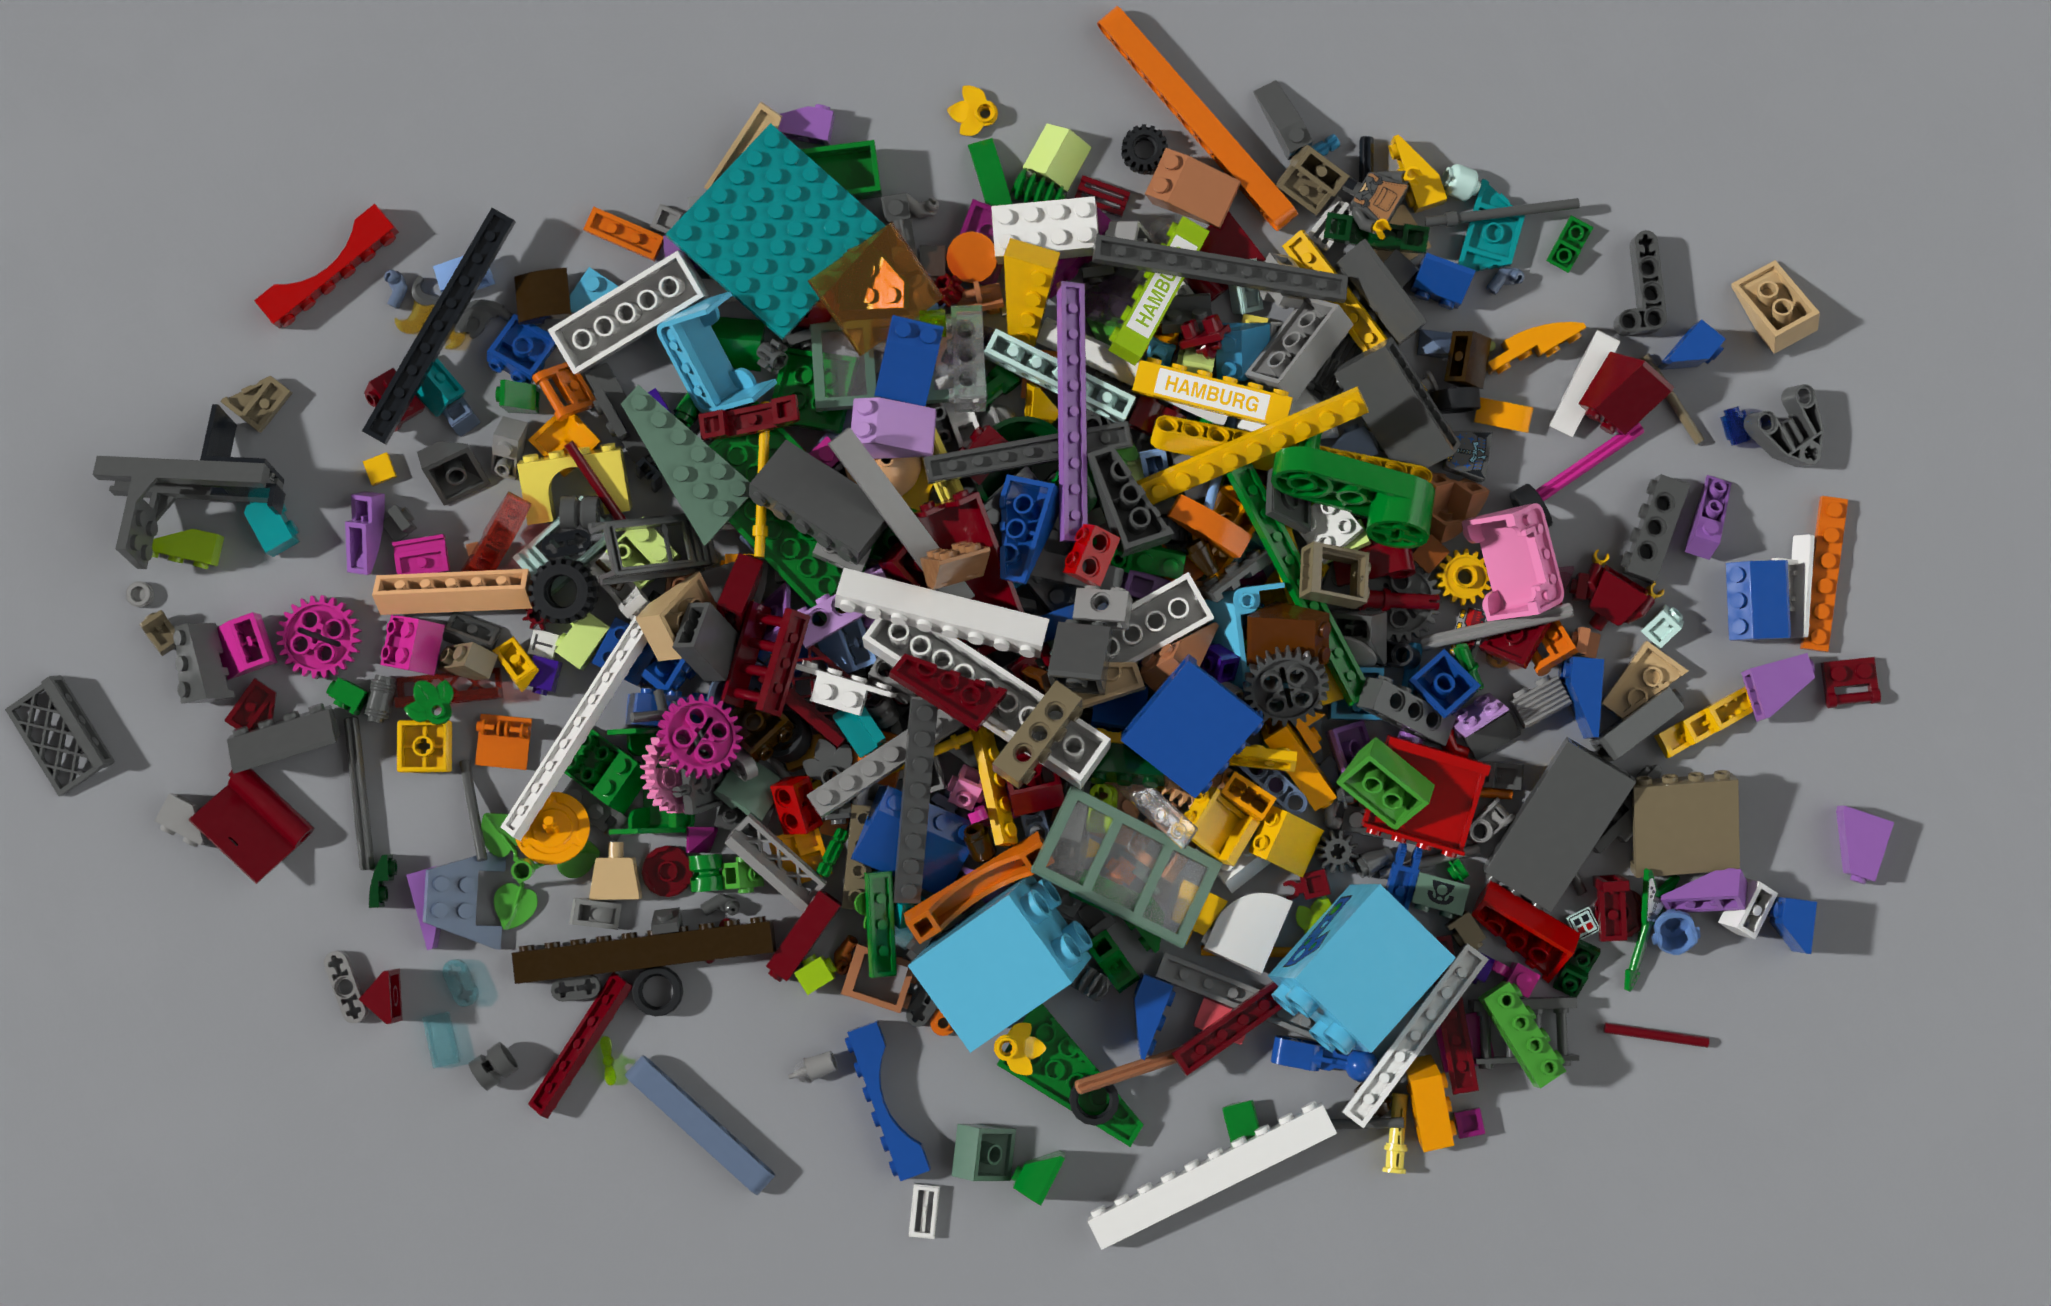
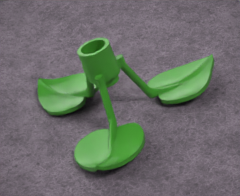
[481,813,600,930]

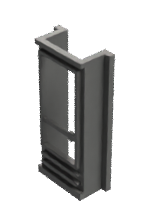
[588,513,718,586]

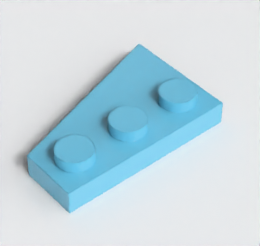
[570,267,619,313]

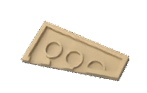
[704,101,783,190]

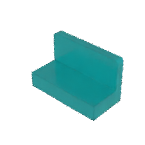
[416,358,466,417]
[833,707,887,758]

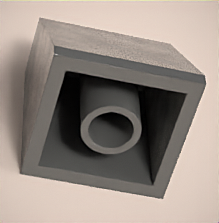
[1047,619,1113,695]

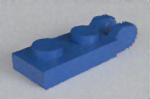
[1385,843,1423,910]

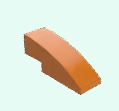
[1167,494,1252,558]

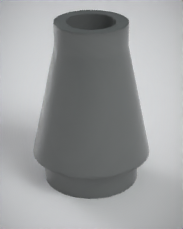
[1353,847,1394,878]

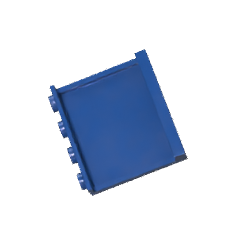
[1121,654,1264,798]

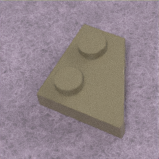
[220,376,293,433]

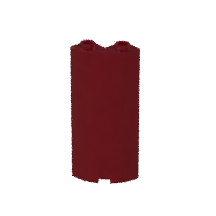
[914,489,1024,656]

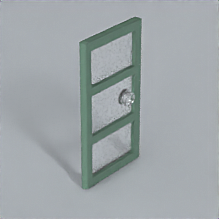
[809,312,987,412]
[1030,786,1223,948]

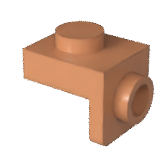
[1570,627,1601,658]

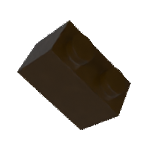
[1444,331,1492,389]

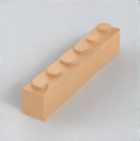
[372,569,533,615]

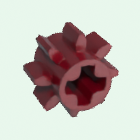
[931,273,965,307]
[522,602,554,631]

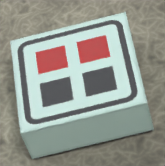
[1565,906,1599,940]

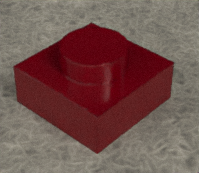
[1569,573,1590,602]

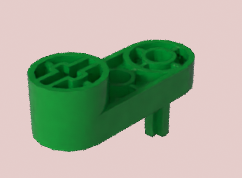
[1271,433,1435,548]

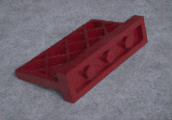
[758,645,873,748]

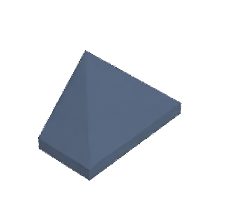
[1417,329,1452,359]

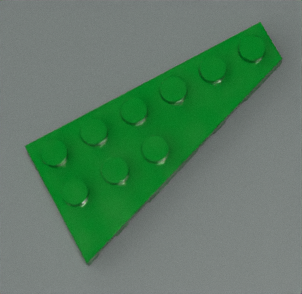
[997,1003,1144,1147]

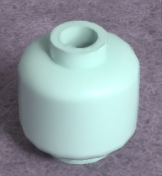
[1441,164,1481,201]

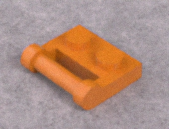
[532,362,596,421]
[1531,620,1579,676]

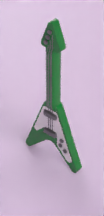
[1624,868,1680,992]

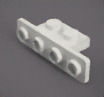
[1771,534,1815,638]
[795,660,898,716]

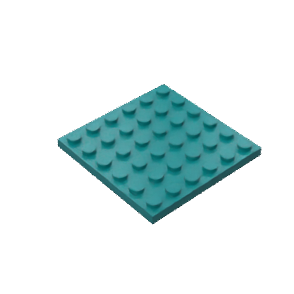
[666,123,887,340]

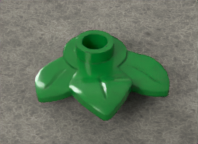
[404,680,454,725]

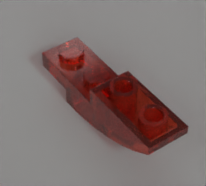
[460,491,531,572]

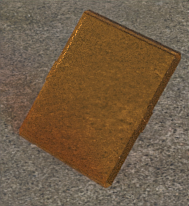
[808,222,944,356]

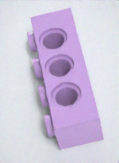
[797,567,886,649]

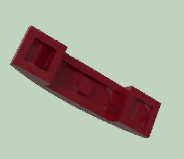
[698,394,800,440]

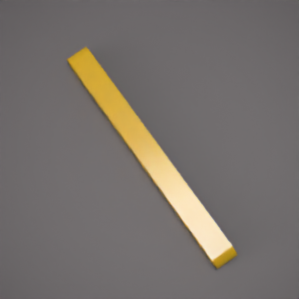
[1150,415,1433,483]

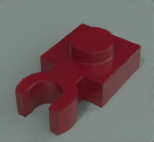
[1283,868,1332,900]

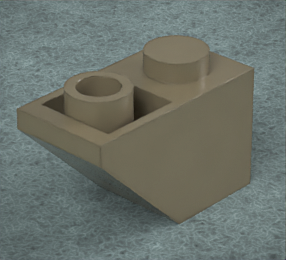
[438,642,498,680]

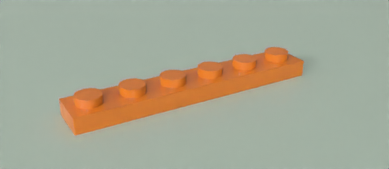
[1800,496,1848,652]

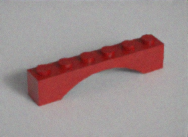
[254,204,399,329]

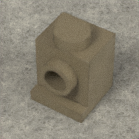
[1444,911,1487,950]

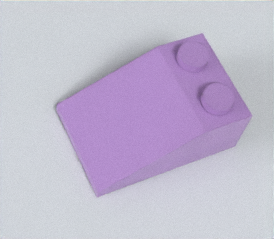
[851,397,937,459]

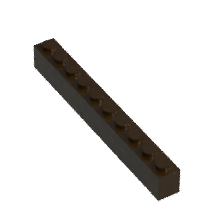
[511,916,777,984]

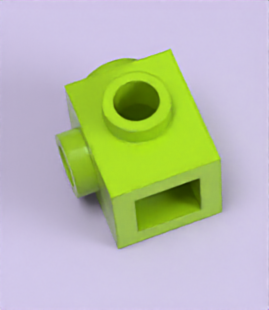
[794,954,837,995]

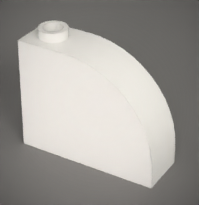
[1201,893,1293,975]

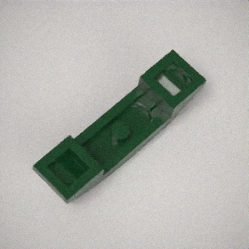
[1324,212,1430,254]

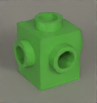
[721,857,764,893]

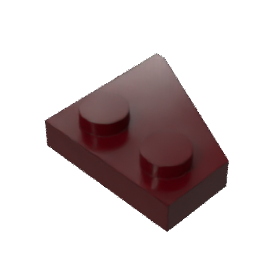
[224,678,277,730]

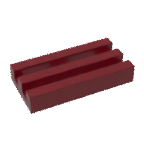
[1074,175,1131,218]

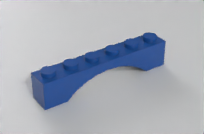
[845,1020,931,1181]

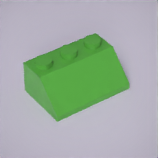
[1336,737,1435,831]

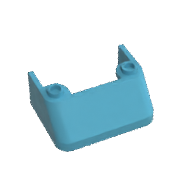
[657,291,777,413]
[1205,582,1289,692]

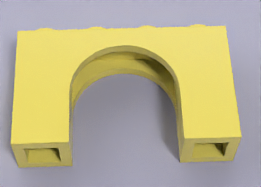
[517,443,632,525]

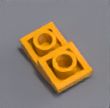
[1474,397,1533,433]

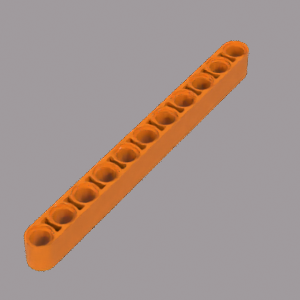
[1097,6,1298,231]

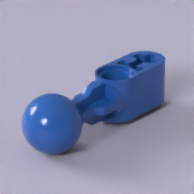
[1271,1035,1378,1082]

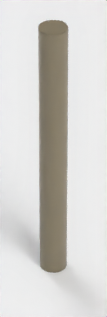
[1641,354,1705,445]

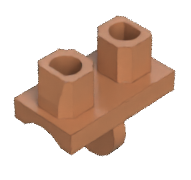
[956,281,1004,315]

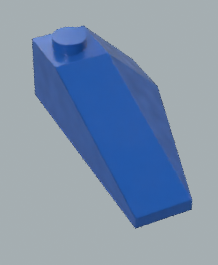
[999,474,1059,585]

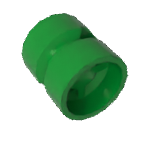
[689,854,725,892]

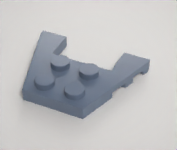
[423,852,506,950]

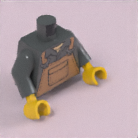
[1342,166,1423,240]

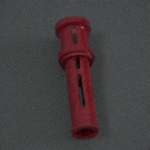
[1359,588,1440,611]

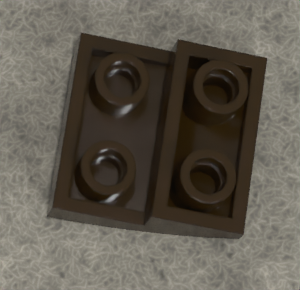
[514,268,571,325]

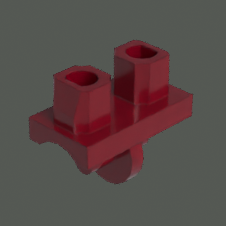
[1178,314,1231,359]

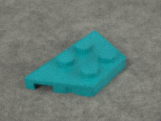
[1457,178,1525,272]

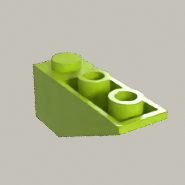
[152,528,225,569]

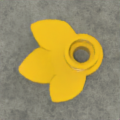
[947,85,998,136]
[994,1023,1046,1075]

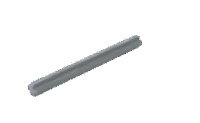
[1421,603,1574,651]

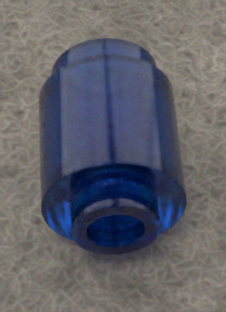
[1720,406,1752,446]

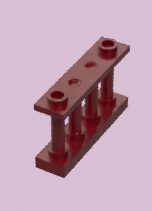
[720,601,811,717]

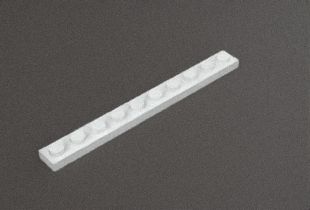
[501,613,648,841]

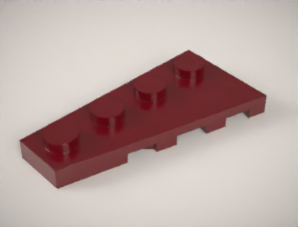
[889,654,1007,732]

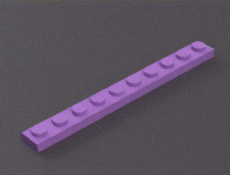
[1057,281,1088,543]

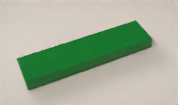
[864,871,897,978]

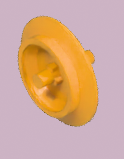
[515,792,590,865]

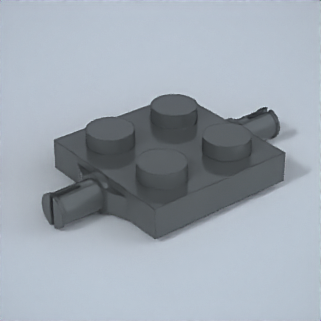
[672,754,727,815]

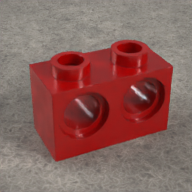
[1063,524,1120,586]
[770,776,823,835]

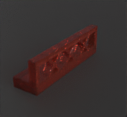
[394,667,503,709]

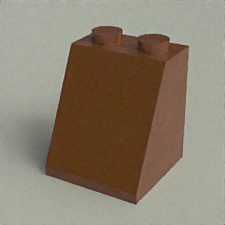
[1247,601,1331,668]

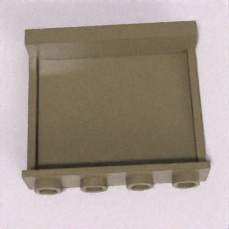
[1630,770,1740,878]

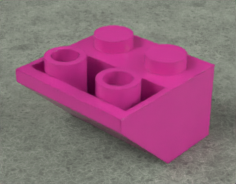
[217,612,278,680]
[380,615,445,675]

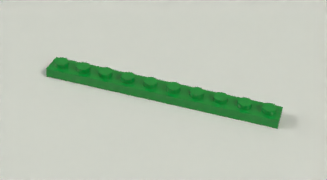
[1226,463,1366,706]

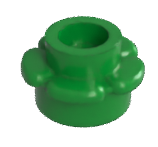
[1447,859,1470,883]

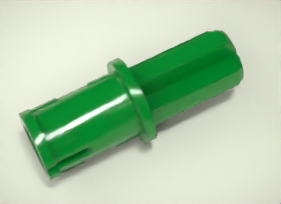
[1454,643,1484,693]

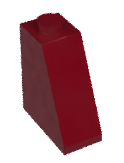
[717,553,763,634]

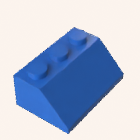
[1726,560,1791,641]

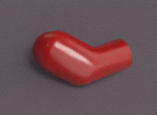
[1440,728,1470,757]

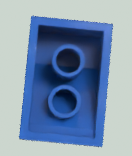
[874,315,944,406]
[1558,657,1604,739]

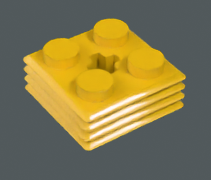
[397,720,452,773]

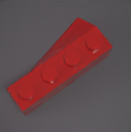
[1471,881,1581,984]

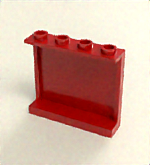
[1361,734,1491,858]

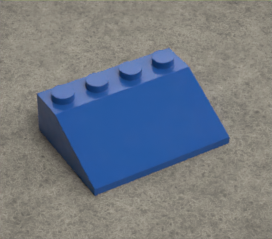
[851,785,971,894]

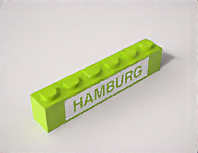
[1108,216,1210,366]

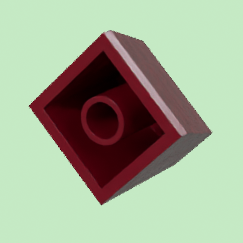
[1578,352,1675,435]

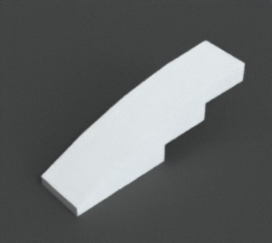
[1549,330,1620,437]

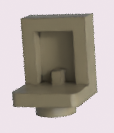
[140,610,176,656]

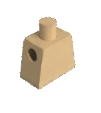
[589,842,642,900]

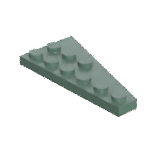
[621,385,751,547]

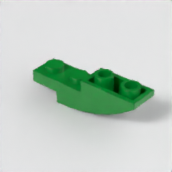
[1093,537,1187,579]

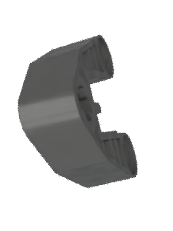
[1744,384,1824,467]

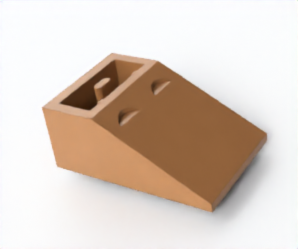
[920,541,990,590]

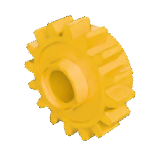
[1435,548,1491,606]

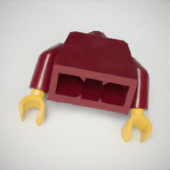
[1586,549,1664,631]

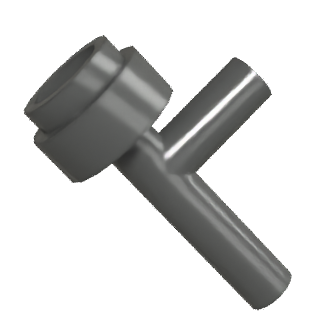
[630,689,693,723]

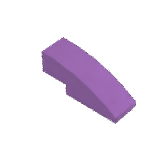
[345,491,385,575]

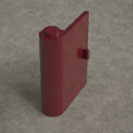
[189,768,315,884]

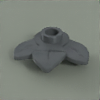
[803,739,853,784]

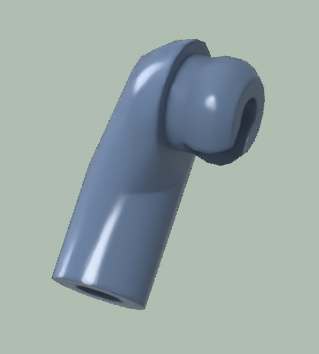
[384,270,408,309]

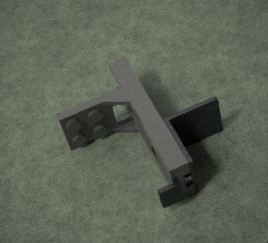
[93,404,286,569]

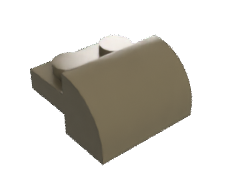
[1275,145,1350,216]

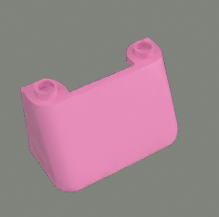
[1462,503,1564,621]

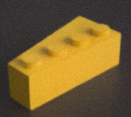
[1004,238,1060,347]

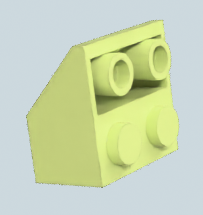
[605,517,682,589]

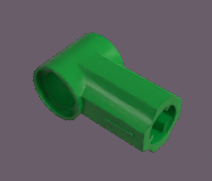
[973,365,1021,411]

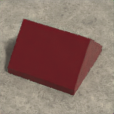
[358,968,403,1024]

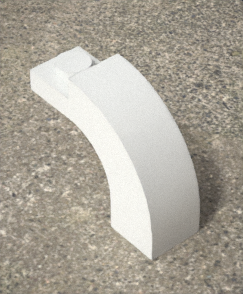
[585,549,650,620]

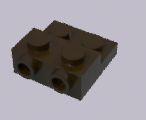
[728,687,795,763]

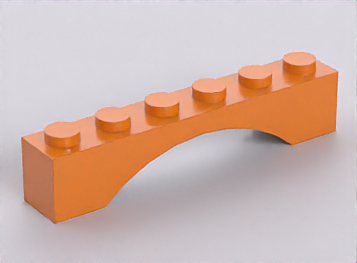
[904,831,1055,944]

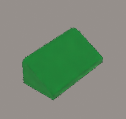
[1222,1100,1260,1147]

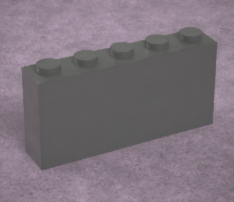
[1334,337,1461,468]
[749,440,888,565]

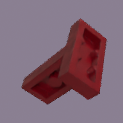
[1592,874,1630,942]

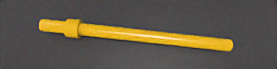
[752,401,770,558]

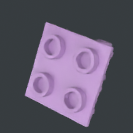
[1452,693,1509,738]

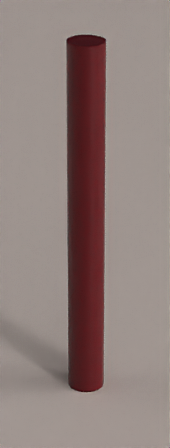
[564,440,626,532]
[1604,1023,1709,1048]

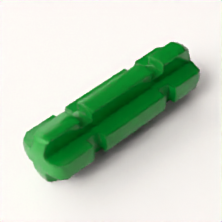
[816,828,849,877]

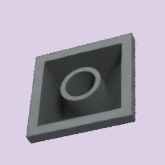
[417,441,491,506]

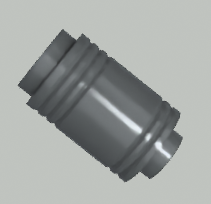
[363,674,397,724]

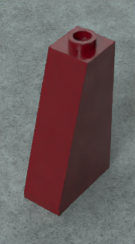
[766,889,842,982]

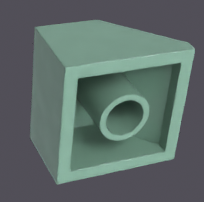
[952,1124,1016,1181]

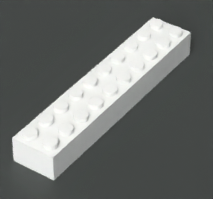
[862,618,1111,790]

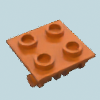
[475,714,532,770]

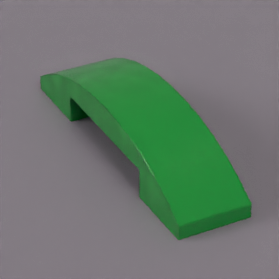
[968,138,1012,206]

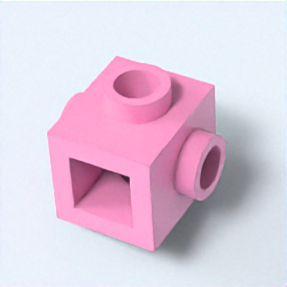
[947,764,984,811]

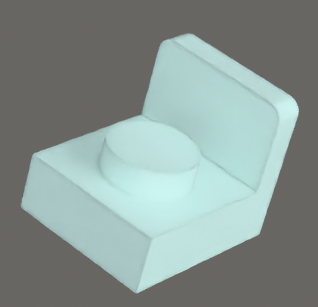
[1641,604,1684,649]

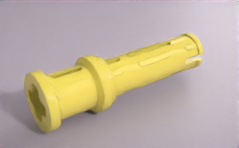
[1382,1093,1409,1174]

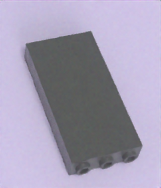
[1483,737,1636,912]

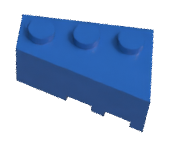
[626,688,712,727]

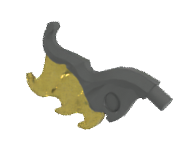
[394,276,514,350]

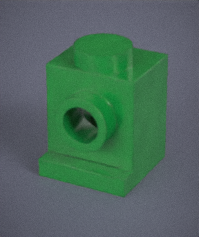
[326,677,369,716]

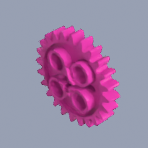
[276,595,362,679]
[656,694,743,779]

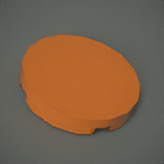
[946,231,997,283]

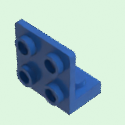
[641,658,697,695]

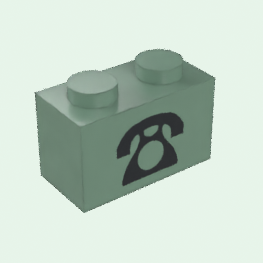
[1411,872,1470,919]

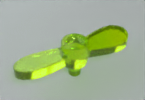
[600,1036,616,1085]

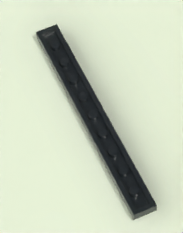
[362,208,516,445]

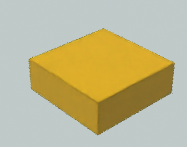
[363,452,397,486]

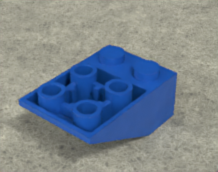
[1133,972,1176,1060]

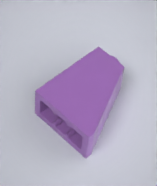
[1741,653,1815,722]
[1836,805,1894,885]

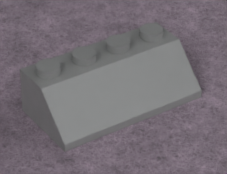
[1245,297,1354,403]

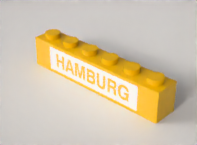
[1132,357,1293,425]

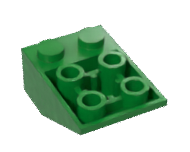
[564,729,646,814]

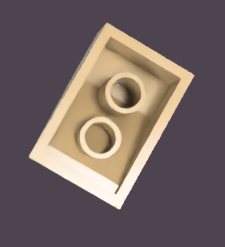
[1731,260,1820,354]
[636,572,717,661]

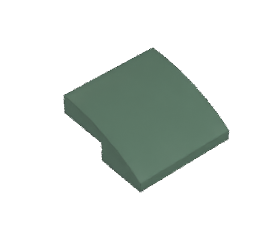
[713,762,782,821]

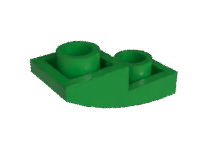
[1546,215,1594,273]

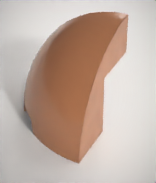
[1430,473,1490,543]

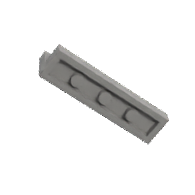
[724,813,827,912]

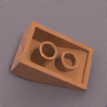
[1145,148,1241,229]
[1140,622,1219,692]

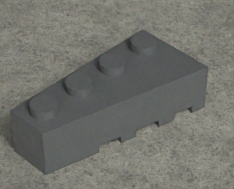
[1087,445,1174,558]

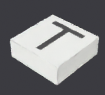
[527,629,560,660]

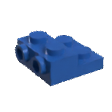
[487,314,557,384]

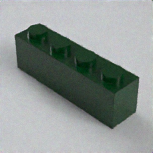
[1060,743,1166,788]

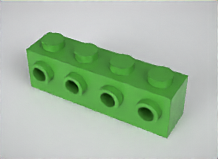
[1478,981,1566,1089]

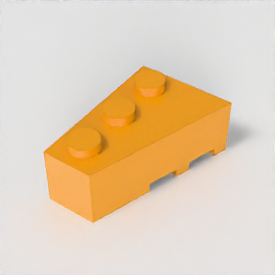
[1405,1054,1457,1152]

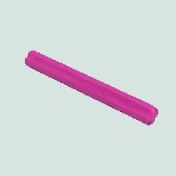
[1536,423,1644,501]

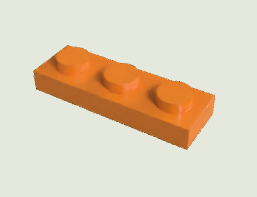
[583,206,663,262]

